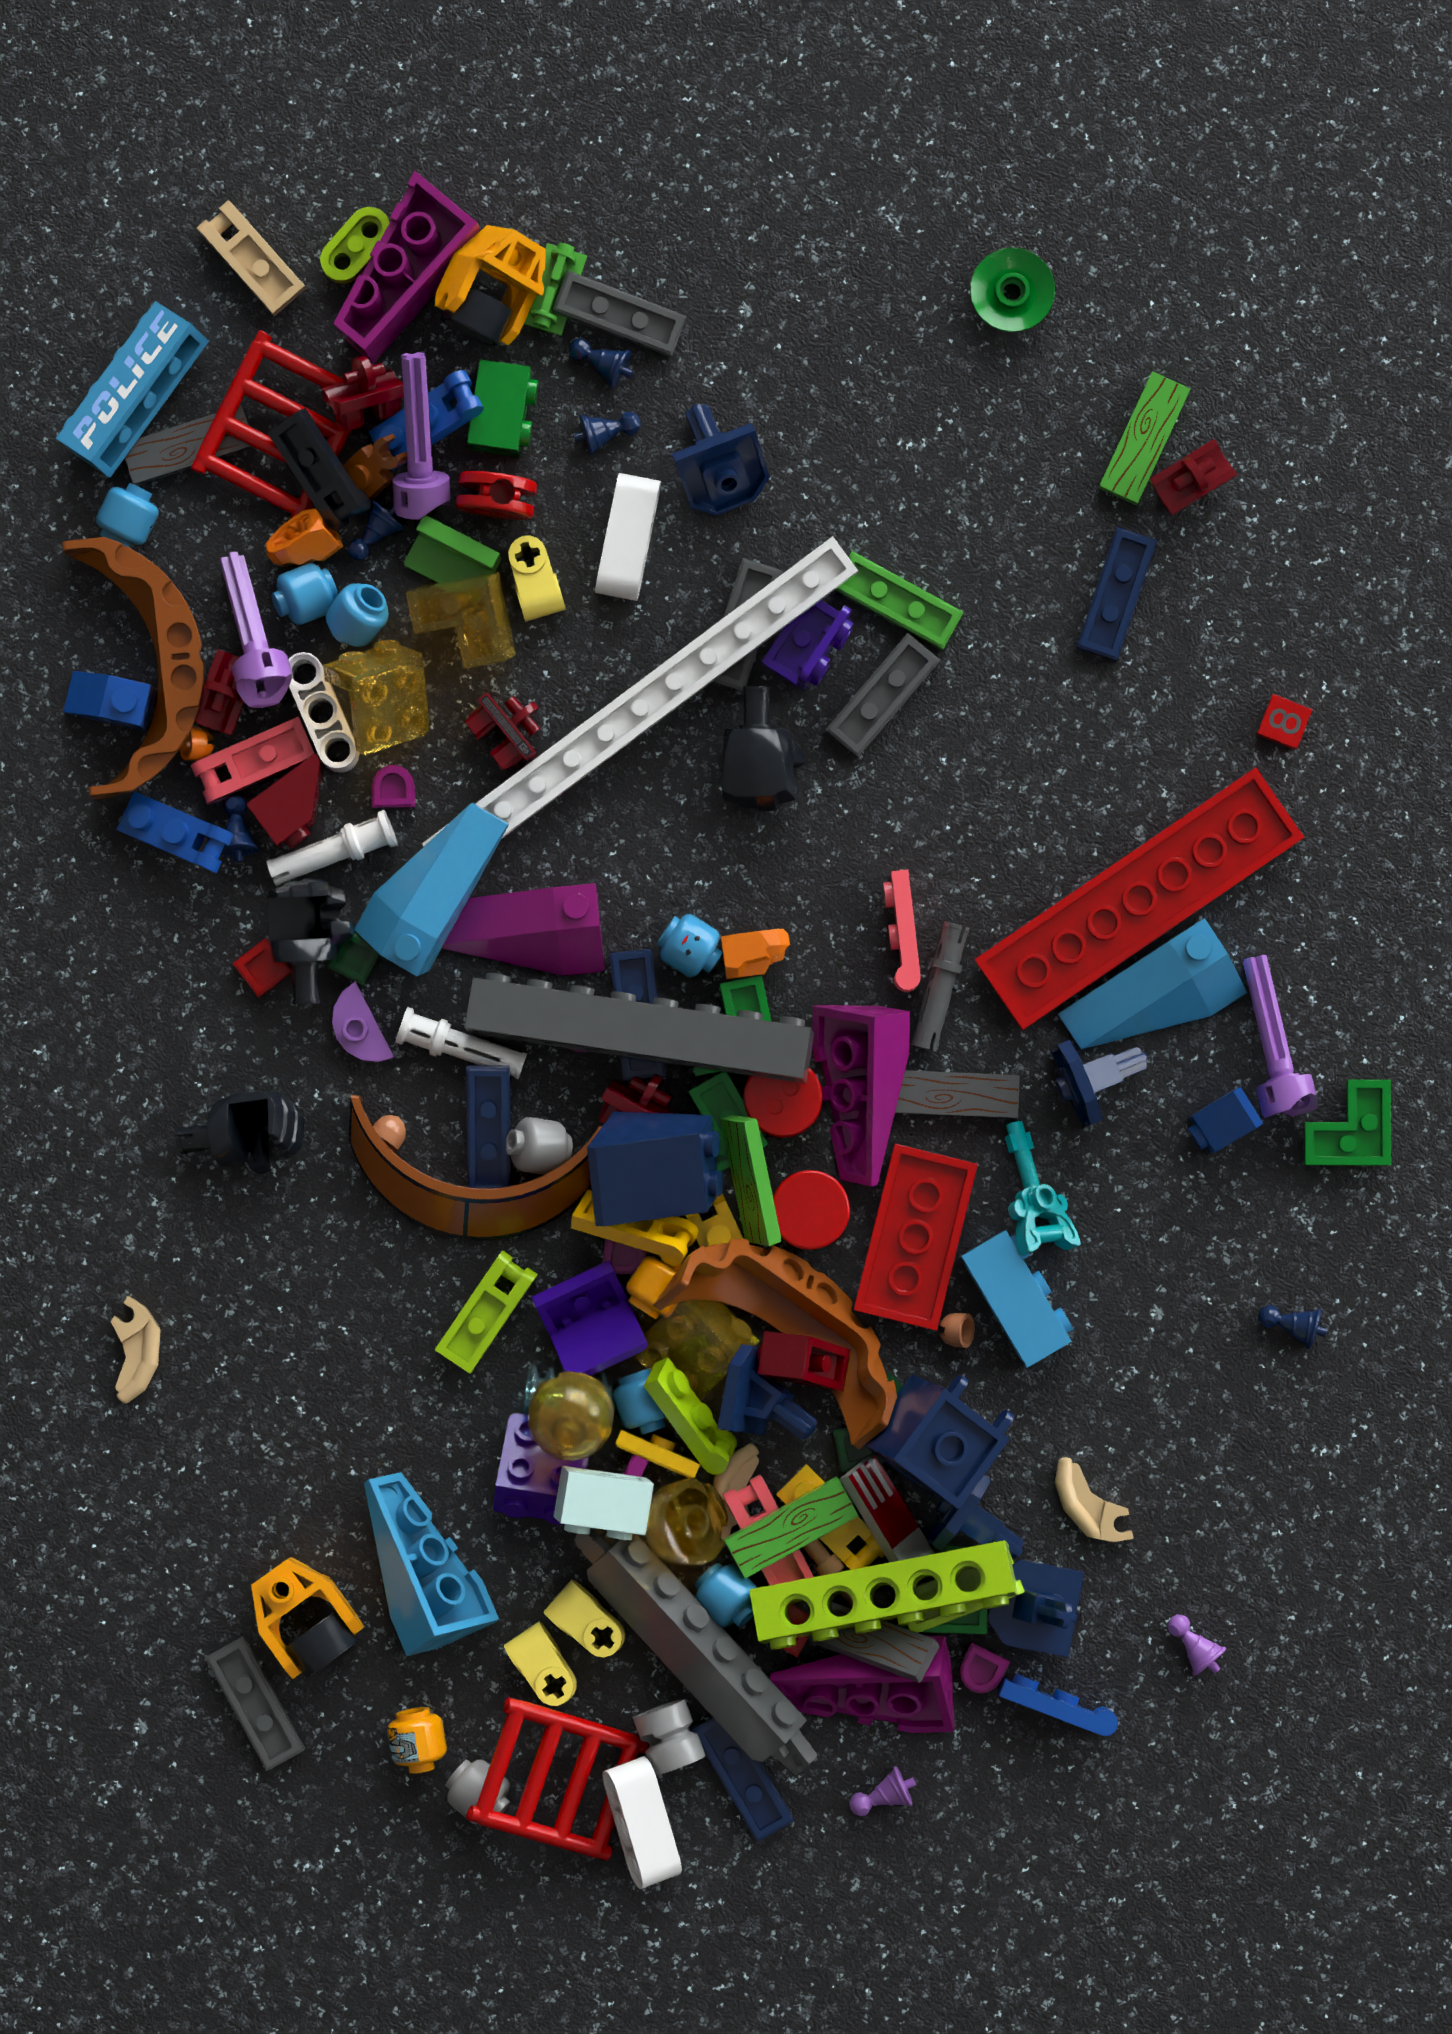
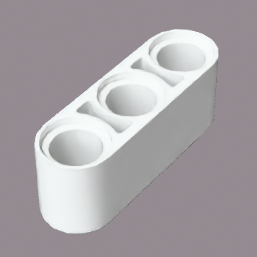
[595,473,661,601]
[289,652,360,773]
[602,1756,682,1889]

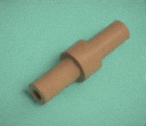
[803,1539,853,1606]

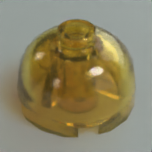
[528,1371,615,1461]
[645,1479,728,1566]

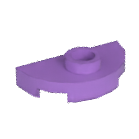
[332,982,395,1062]

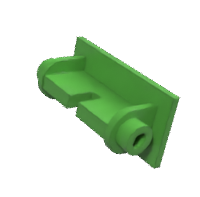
[524,242,587,336]

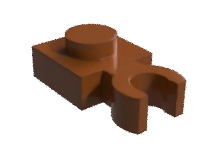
[343,434,408,502]

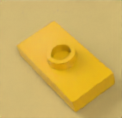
[615,1429,700,1479]

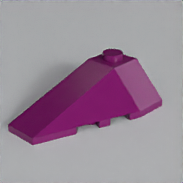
[441,883,605,976]
[812,1005,910,1186]

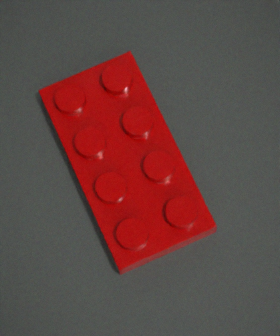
[853,1143,978,1331]

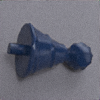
[569,338,633,388]
[573,412,641,455]
[348,501,405,561]
[221,795,259,863]
[1258,1305,1327,1350]

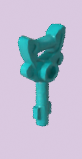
[1005,1121,1081,1256]

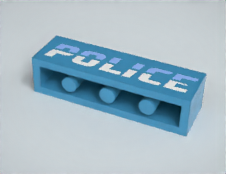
[56,301,209,478]

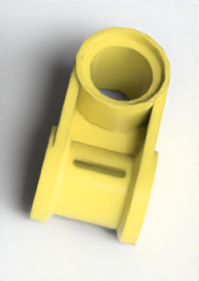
[508,535,566,622]
[544,1579,625,1657]
[504,1621,577,1706]

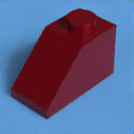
[246,754,324,849]
[757,1331,850,1392]

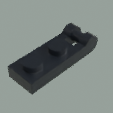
[268,408,371,531]

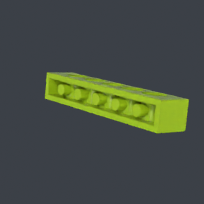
[749,1540,1018,1650]

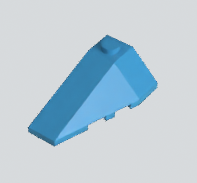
[354,803,509,976]
[1057,918,1247,1050]
[364,1472,499,1656]

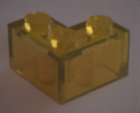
[406,572,516,669]

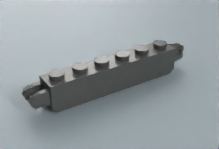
[574,1528,818,1775]

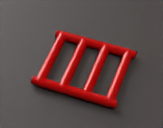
[191,330,351,518]
[466,1697,648,1860]

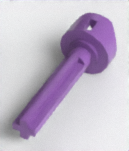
[392,352,451,519]
[220,552,292,708]
[1243,955,1318,1118]

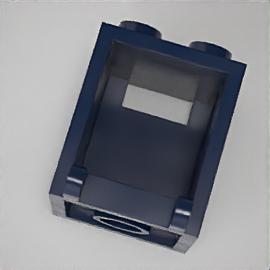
[864,1374,1014,1509]

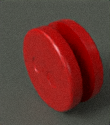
[455,471,537,520]
[743,1068,823,1138]
[773,1170,850,1250]

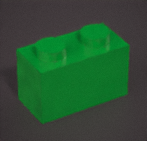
[467,359,538,458]

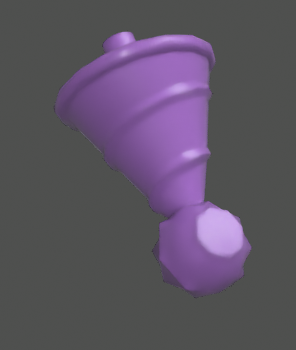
[1168,1614,1226,1676]
[849,1766,916,1816]

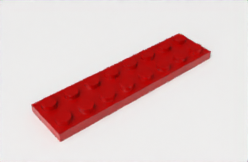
[974,767,1304,1030]

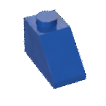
[63,671,157,732]
[1188,1087,1264,1154]

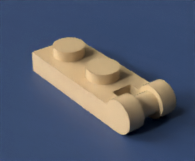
[196,200,306,317]

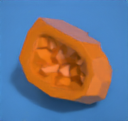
[266,508,343,567]
[721,929,790,980]

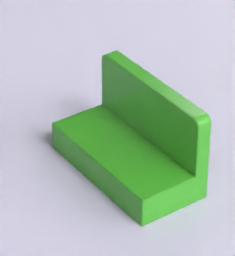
[404,515,502,603]

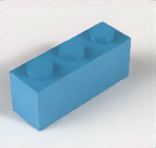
[960,1230,1073,1368]

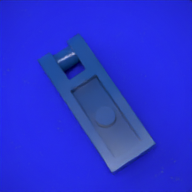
[369,370,484,470]
[116,791,234,874]
[997,1673,1118,1736]

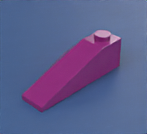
[770,1636,955,1733]

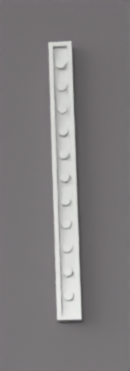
[422,536,858,846]

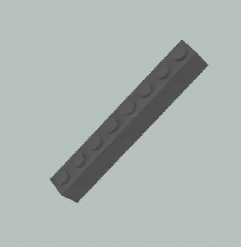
[464,973,814,1084]

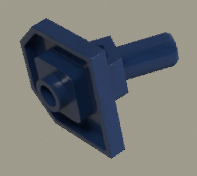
[672,404,770,516]
[1050,1040,1148,1128]
[717,1344,817,1440]
[926,1475,1024,1559]
[987,1559,1084,1657]

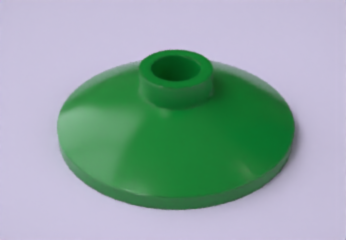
[970,247,1055,332]

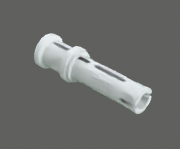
[267,810,398,886]
[395,1007,527,1079]

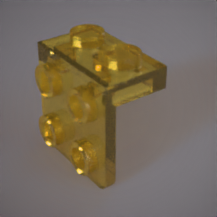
[323,640,429,755]
[634,1300,759,1400]

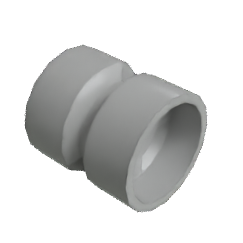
[633,1698,706,1775]

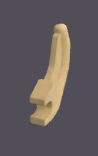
[111,1296,160,1404]
[707,1443,759,1540]
[1055,1457,1133,1542]

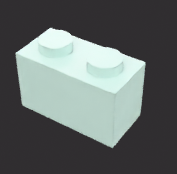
[554,1466,654,1540]

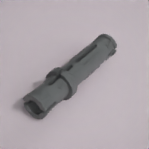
[910,921,970,1052]

